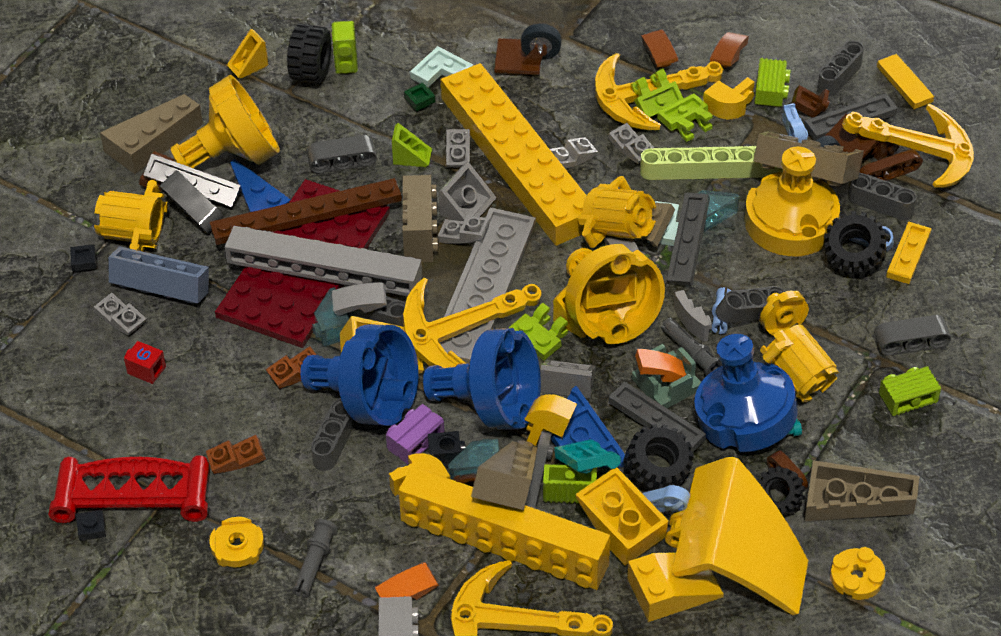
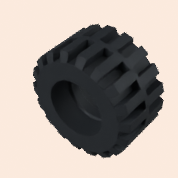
[287,23,332,84]
[824,211,887,279]
[623,424,694,492]

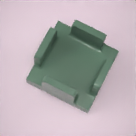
[631,344,701,408]

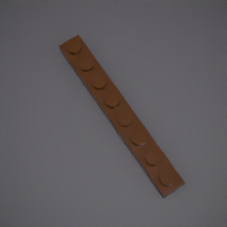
[210,178,402,245]

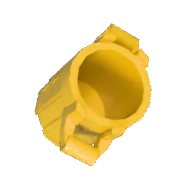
[578,176,656,248]
[94,180,168,252]
[760,324,839,402]

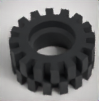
[757,467,806,516]

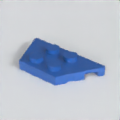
[545,386,625,468]

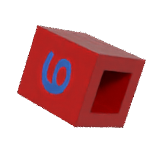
[124,341,166,384]

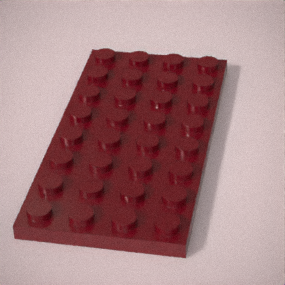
[215,179,390,348]

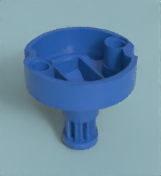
[300,324,418,426]
[423,328,541,430]
[694,334,798,452]

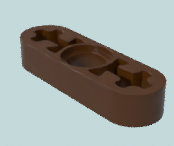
[859,149,923,181]

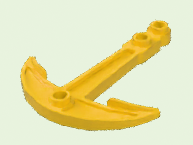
[595,53,723,130]
[842,104,974,188]
[403,278,542,368]
[451,560,613,636]

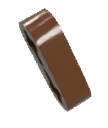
[766,450,808,490]

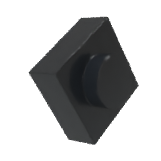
[70,244,97,271]
[76,510,106,541]

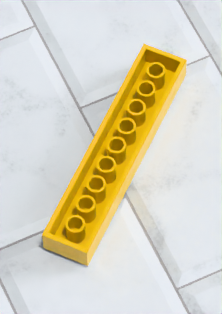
[441,63,587,246]

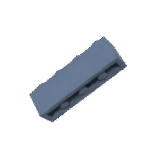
[108,246,209,303]

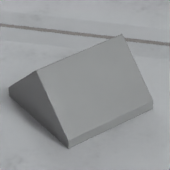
[439,162,497,221]
[540,359,596,398]

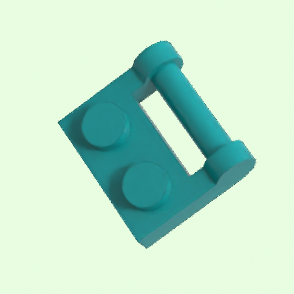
[554,440,621,473]

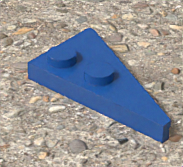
[230,159,291,212]

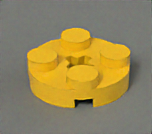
[759,291,809,335]
[210,517,264,567]
[830,547,885,600]

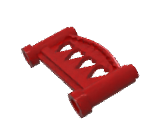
[48,455,209,523]

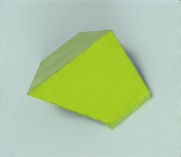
[392,123,432,167]

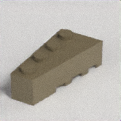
[100,94,203,174]
[753,131,864,186]
[402,175,438,262]
[471,440,538,510]
[805,460,920,521]

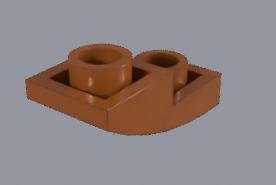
[641,29,678,67]
[710,32,748,67]
[266,346,316,388]
[206,435,266,473]

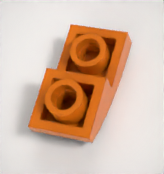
[635,349,686,382]
[375,562,439,600]

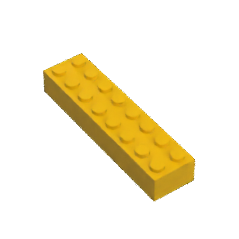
[399,466,610,590]

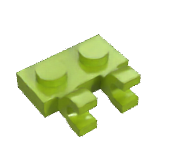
[630,68,684,118]
[657,94,713,142]
[509,303,568,361]

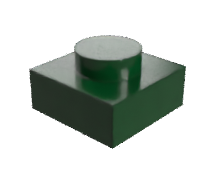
[404,82,436,111]

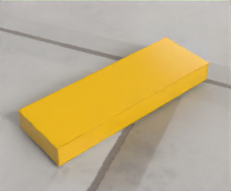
[877,54,934,109]
[886,222,932,284]

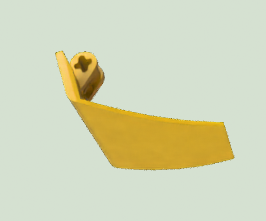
[665,457,808,615]

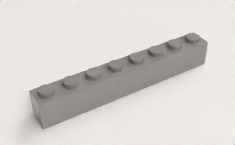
[225,226,422,296]

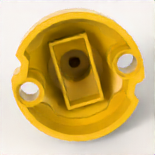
[171,75,280,169]
[744,146,840,257]
[565,244,665,344]

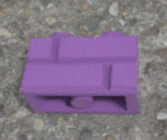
[386,404,445,464]

